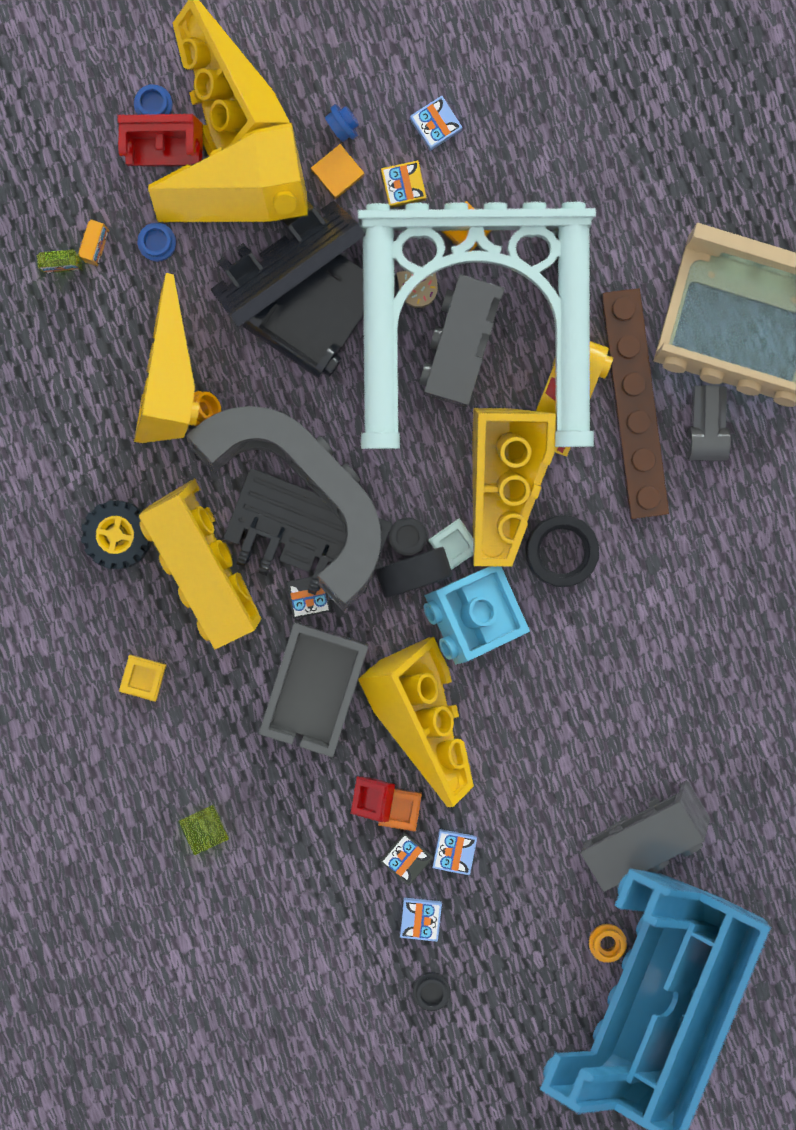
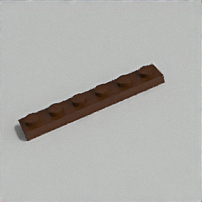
[601,288,669,519]

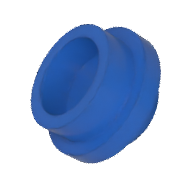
[134,84,173,115]
[325,104,359,142]
[137,223,176,262]

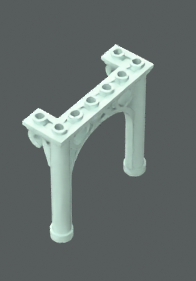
[358,202,596,449]

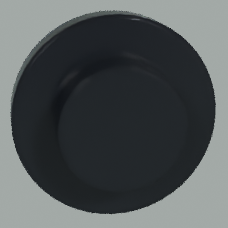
[413,972,451,1011]

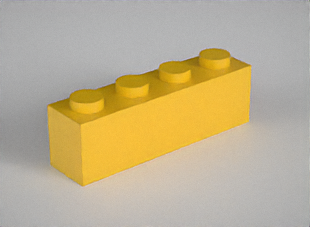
[138,479,261,649]

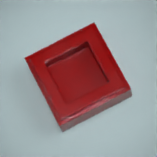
[350,776,395,822]

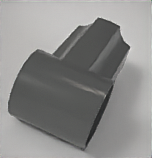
[686,385,731,462]

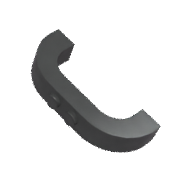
[186,406,381,612]

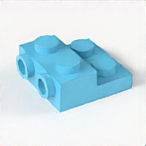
[424,566,530,665]

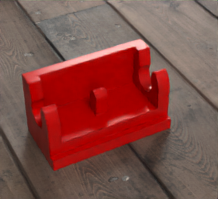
[117,114,203,167]

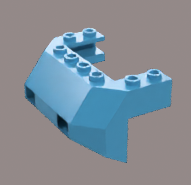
[540,869,771,1130]

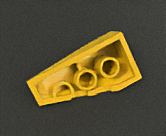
[173,0,290,156]
[148,123,308,222]
[134,273,200,443]
[472,408,556,566]
[358,637,474,807]

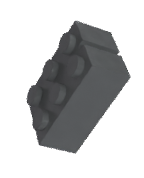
[259,621,369,758]

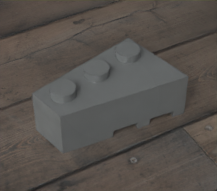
[419,274,505,408]
[580,780,710,892]

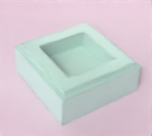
[428,518,473,570]

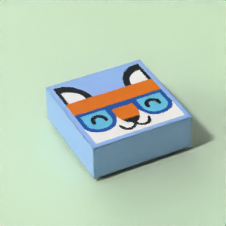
[410,96,463,151]
[432,829,477,875]
[400,898,442,942]

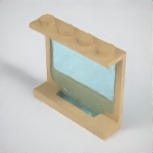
[653,223,796,407]

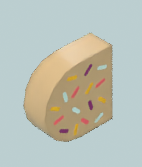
[397,271,438,308]

